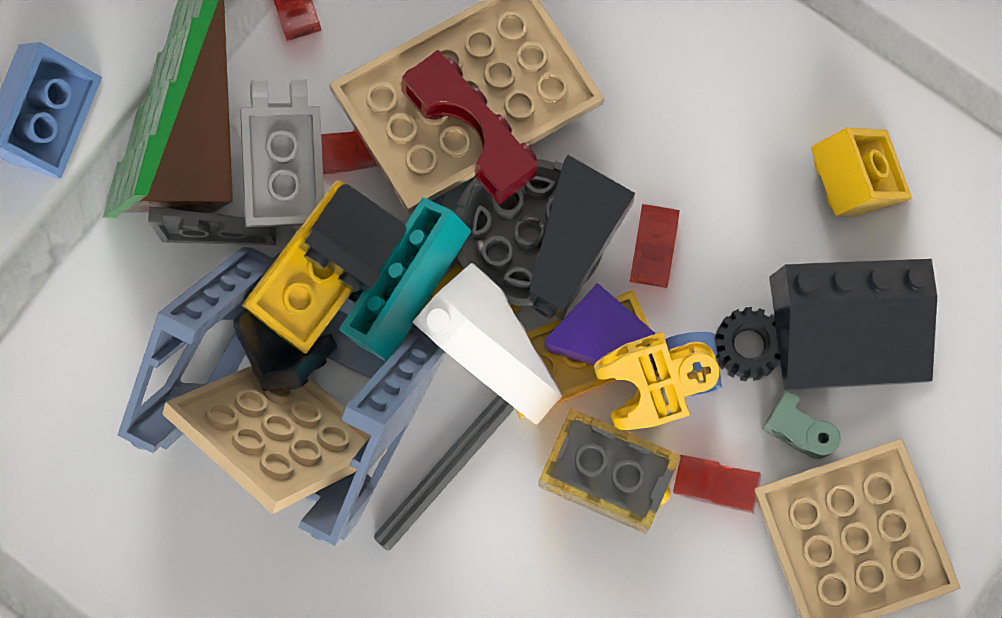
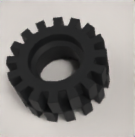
[715,307,780,381]

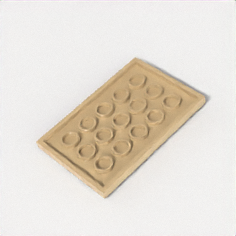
[329,0,605,214]

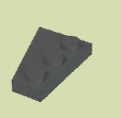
[148,206,276,246]

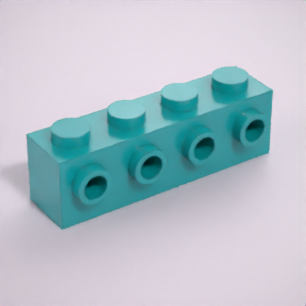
[339,197,471,361]

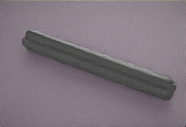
[374,395,514,550]

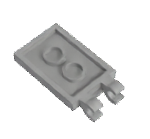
[240,79,324,227]

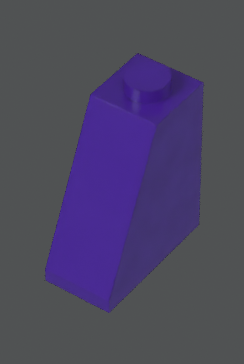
[544,283,668,371]

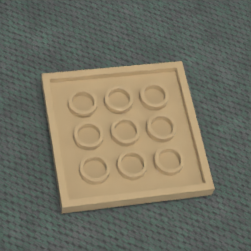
[162,366,388,514]
[753,438,961,618]

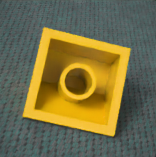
[810,127,913,217]

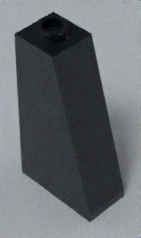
[529,155,635,320]

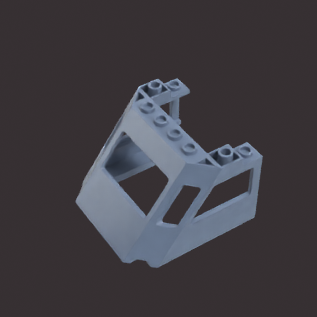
[117,247,446,546]

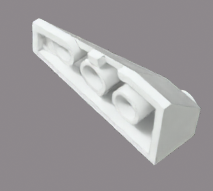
[413,263,563,425]

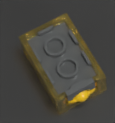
[538,408,681,534]

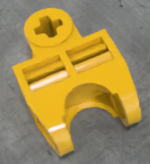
[594,332,720,430]

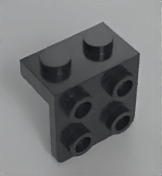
[298,184,406,292]
[233,309,337,391]

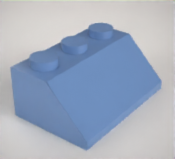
[0,42,102,178]

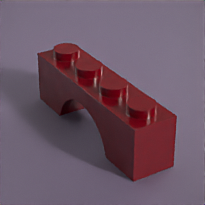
[401,50,538,205]

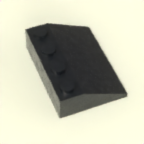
[769,258,938,390]

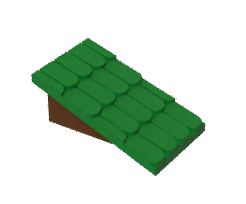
[102,0,233,218]

